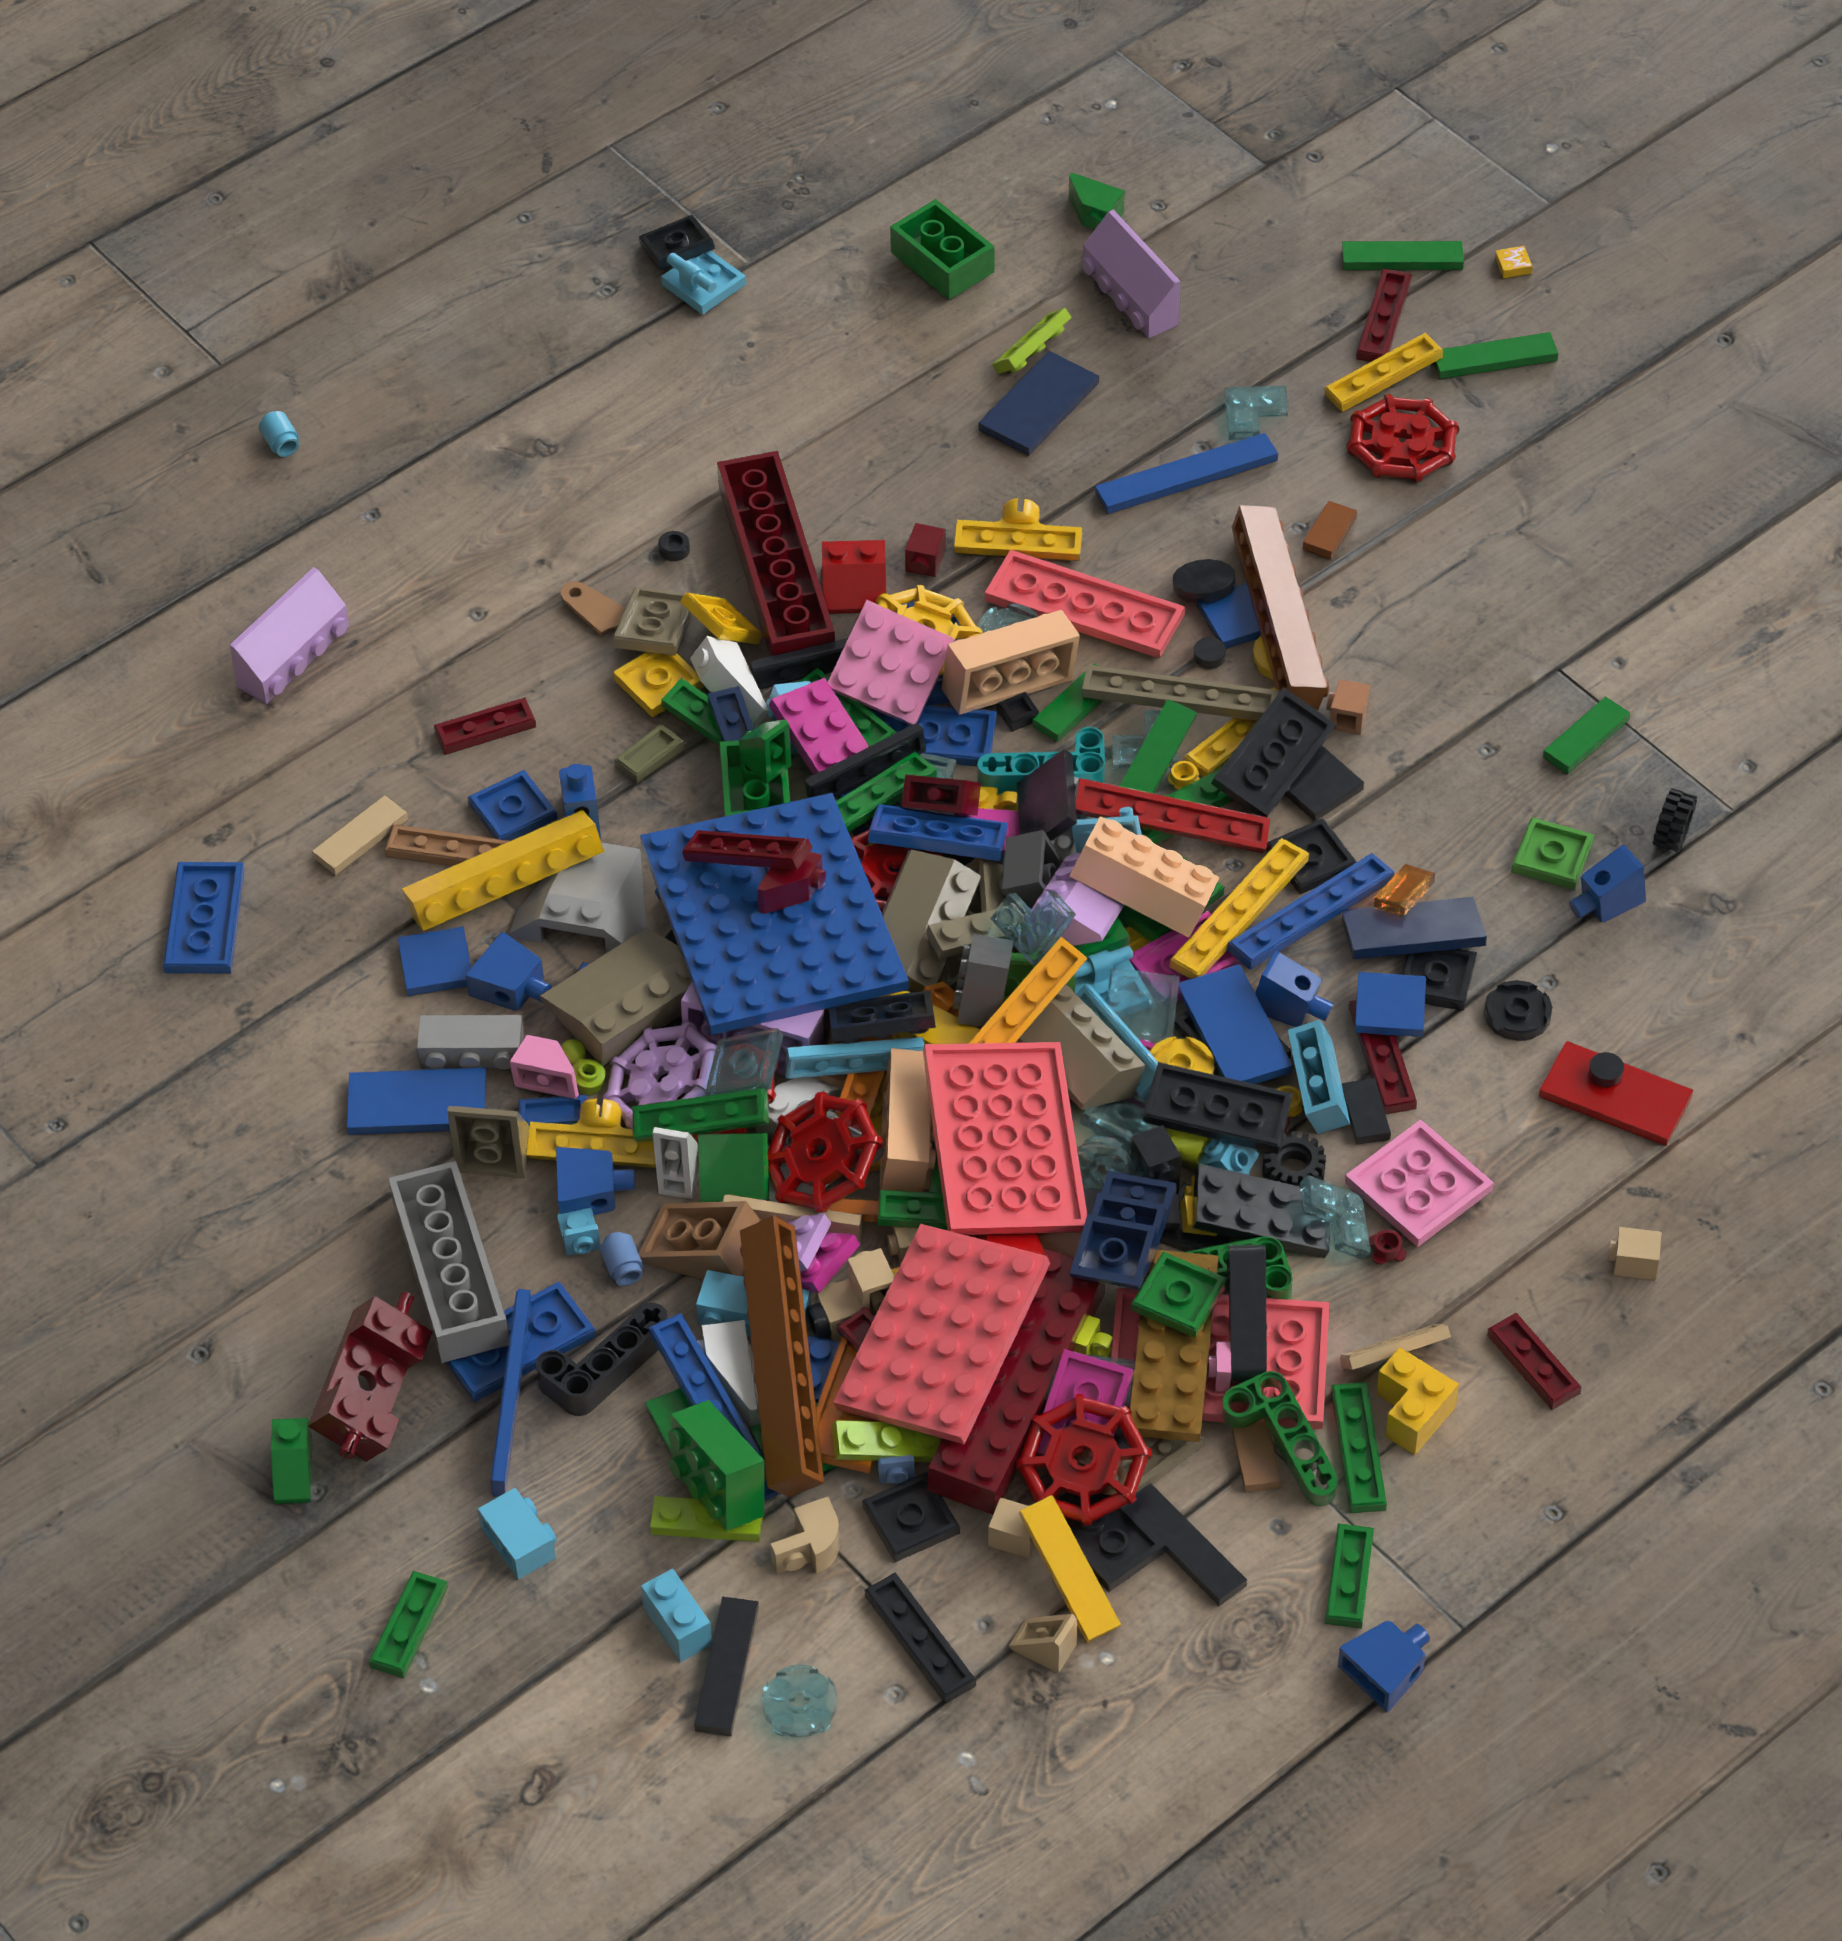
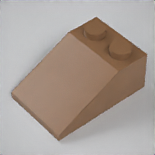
[639,1201,760,1280]

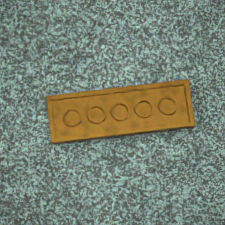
[1130,1250,1219,1442]

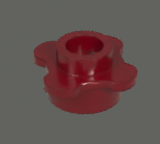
[1368,1230,1407,1265]

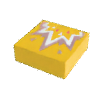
[1495,246,1533,278]

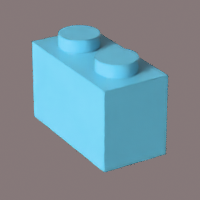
[478,1488,557,1580]
[641,1569,712,1663]

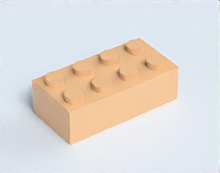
[941,610,1080,715]
[1069,816,1219,938]
[879,1048,936,1192]

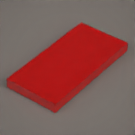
[1539,1041,1694,1147]

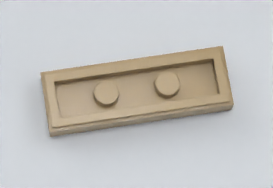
[312,795,408,875]
[1339,1324,1451,1370]

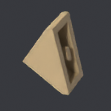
[1009,1614,1077,1674]

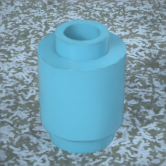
[258,411,299,457]

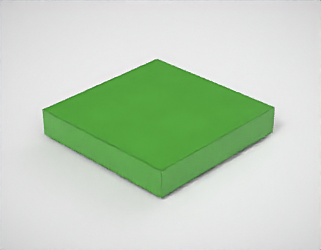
[1511,817,1595,890]

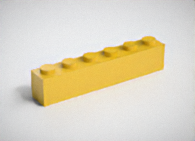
[402,810,605,931]

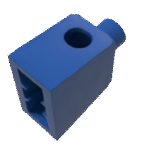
[559,764,601,839]
[1569,844,1646,922]
[466,932,552,1011]
[1255,950,1334,1027]
[556,1147,635,1215]
[1338,1621,1430,1713]

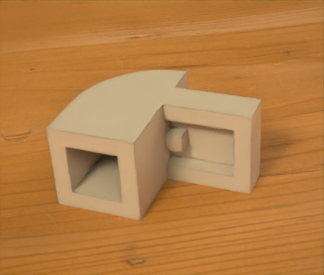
[771,1496,840,1574]

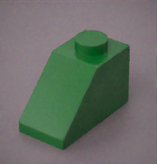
[1069,172,1125,230]
[739,719,791,783]
[271,1418,313,1504]

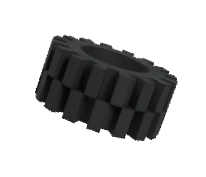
[1653,788,1697,853]
[1262,1131,1326,1190]

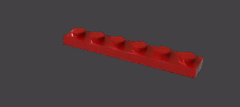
[1075,778,1270,853]

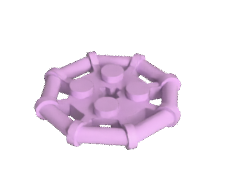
[603,1022,720,1129]

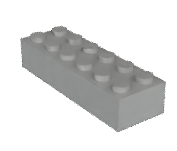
[388,1161,510,1363]

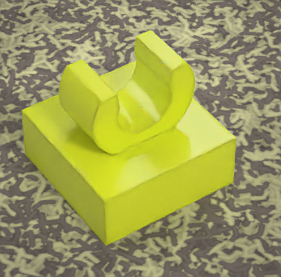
[1074,1315,1113,1361]

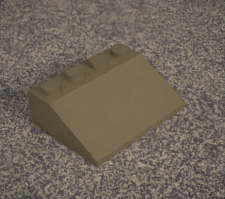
[540,928,691,1066]

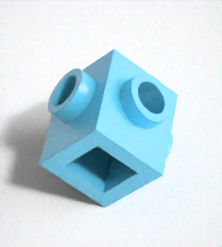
[1197,1139,1259,1175]

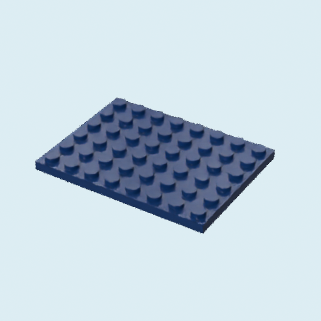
[640,793,909,1035]

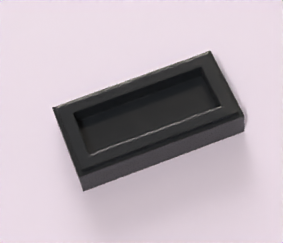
[1342,1078,1391,1145]

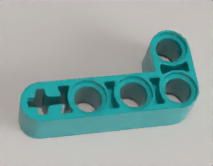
[977,727,1105,795]

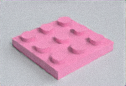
[828,600,955,726]
[1345,1119,1494,1247]

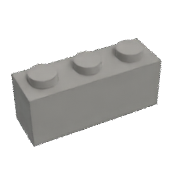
[417,1015,524,1070]

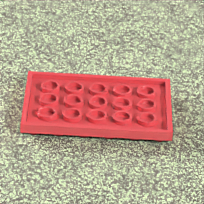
[922,1042,1087,1235]
[833,1224,1050,1444]
[1111,1288,1330,1430]

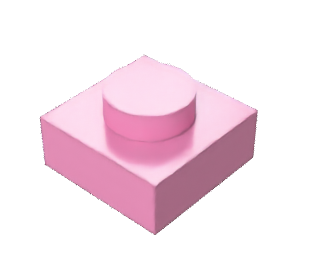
[1208,1342,1231,1392]

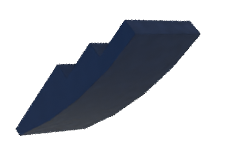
[1070,1171,1177,1290]

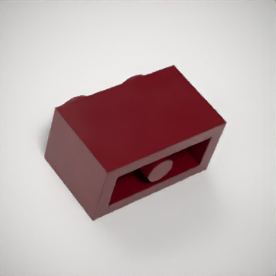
[901,774,981,816]

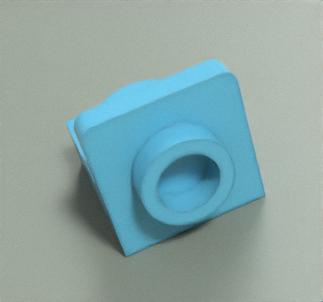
[557,1208,600,1256]

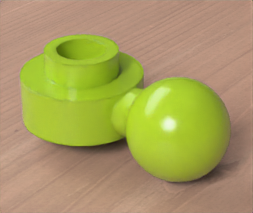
[561,1039,606,1095]

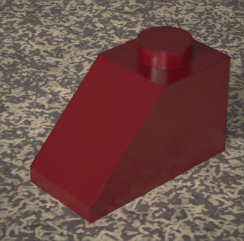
[757,851,826,914]

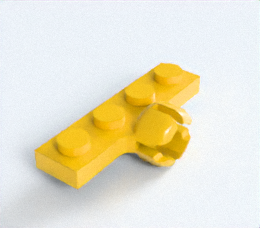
[954,498,1082,561]
[526,1098,656,1168]

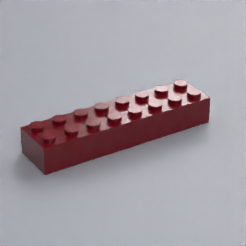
[717,451,835,656]
[928,1248,1105,1515]

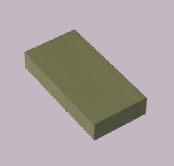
[614,724,685,783]

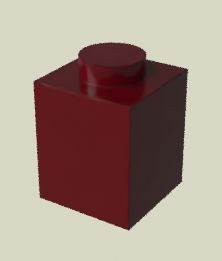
[905,523,946,577]

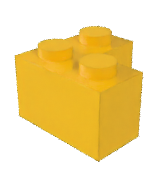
[1377,1347,1459,1455]

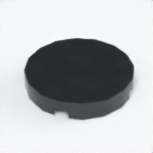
[1173,559,1236,603]
[1484,980,1553,1041]

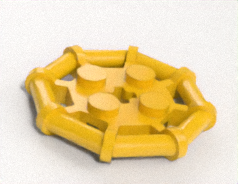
[876,585,983,676]

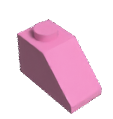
[509,1035,579,1099]

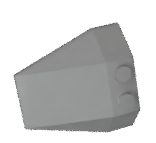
[509,842,647,953]

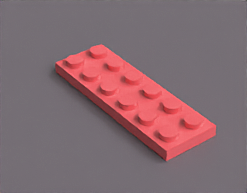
[985,550,1185,659]

